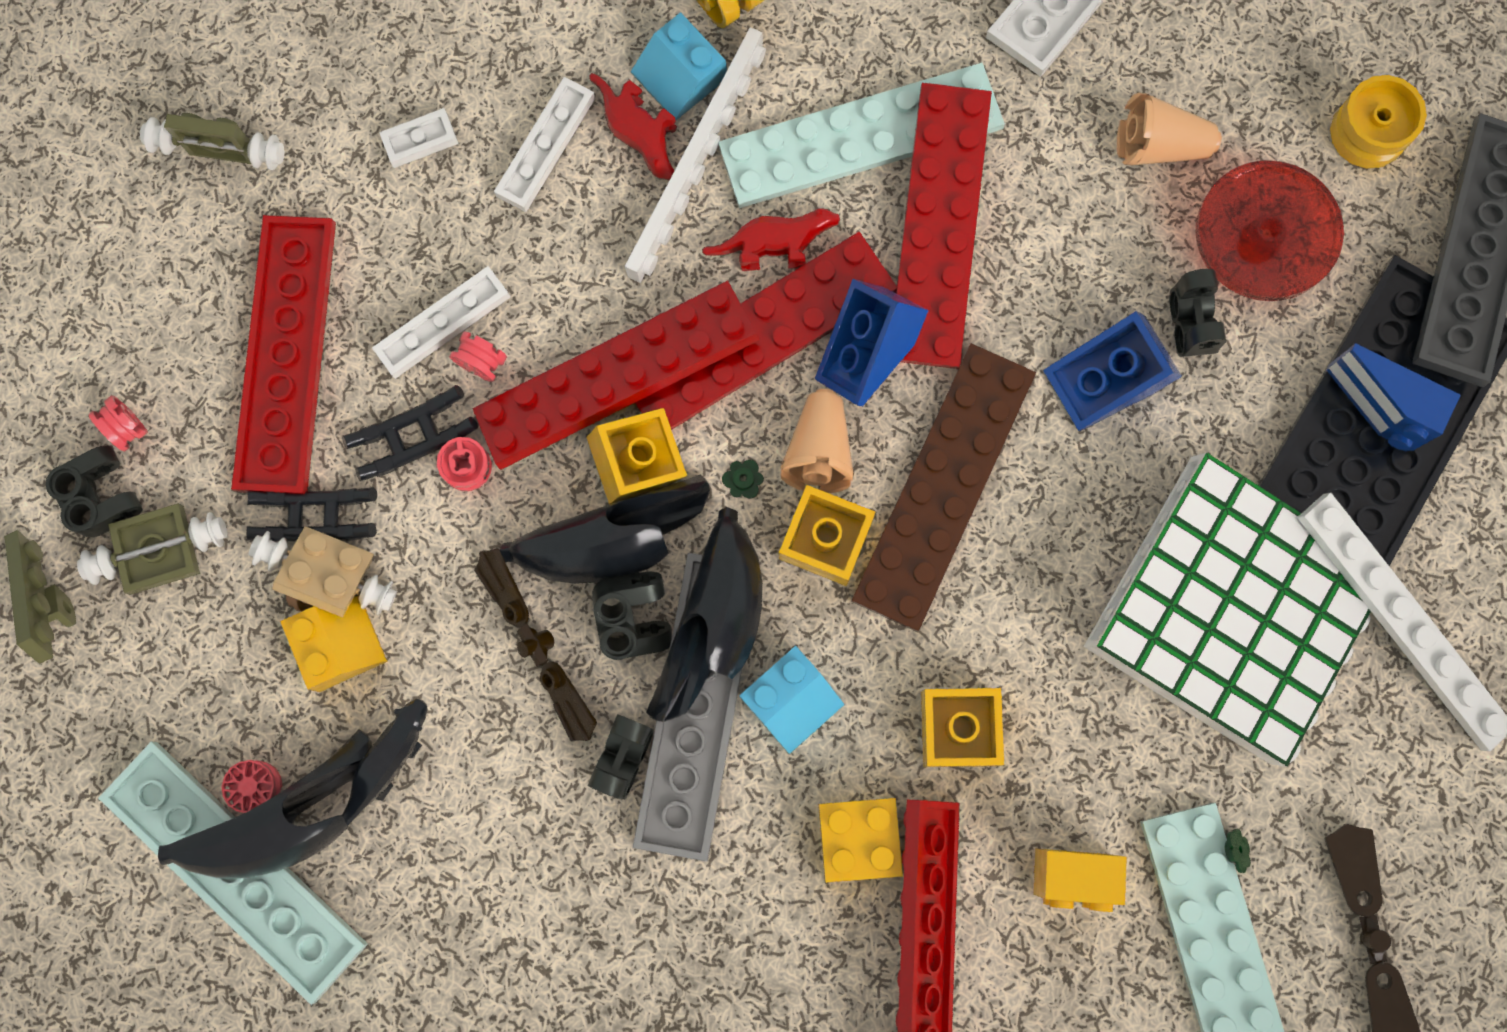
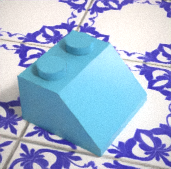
[631,12,727,120]
[739,646,845,754]

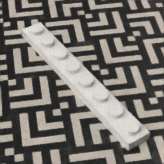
[625,27,766,283]
[1297,493,1507,751]

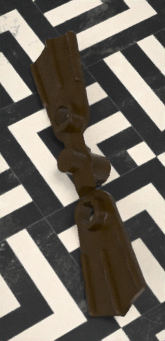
[474,548,597,742]
[1324,824,1421,1032]

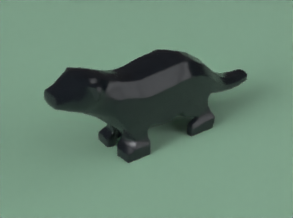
[342,698,428,826]

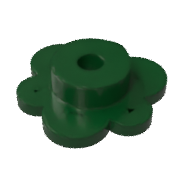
[722,460,764,499]
[1225,828,1251,873]

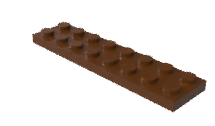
[851,343,1036,633]

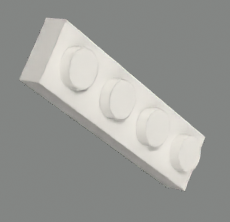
[494,77,595,212]
[372,266,510,379]

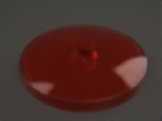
[1196,160,1344,301]

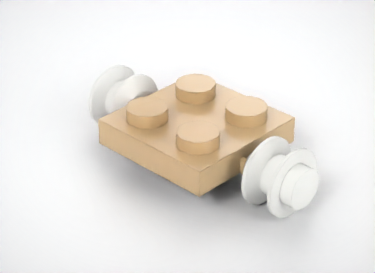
[248,526,397,618]

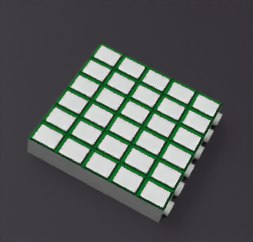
[1083,452,1371,767]

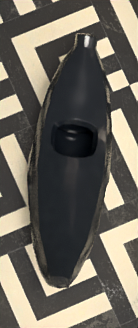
[500,474,710,584]
[646,507,763,722]
[158,729,372,879]

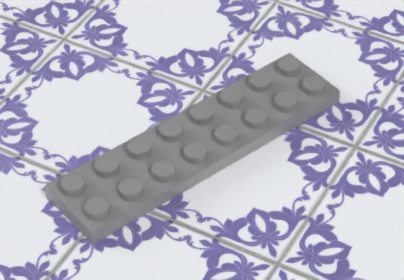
[633,553,742,861]

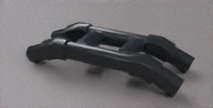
[342,385,478,481]
[246,487,377,542]

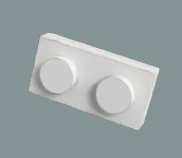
[379,108,459,168]

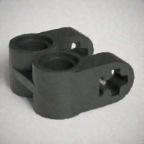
[1169,269,1227,357]
[45,445,143,537]
[592,571,672,660]
[587,714,654,800]

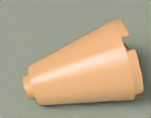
[1117,92,1222,166]
[781,389,854,493]

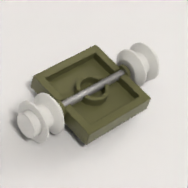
[140,113,285,170]
[77,503,228,595]

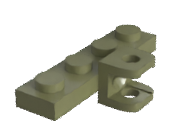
[4,530,76,664]

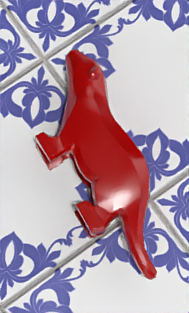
[589,73,677,181]
[702,208,840,271]

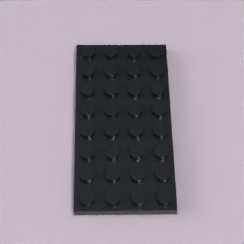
[1258,255,1507,566]

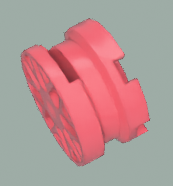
[449,331,507,382]
[88,395,148,452]
[437,437,492,491]
[222,760,283,813]

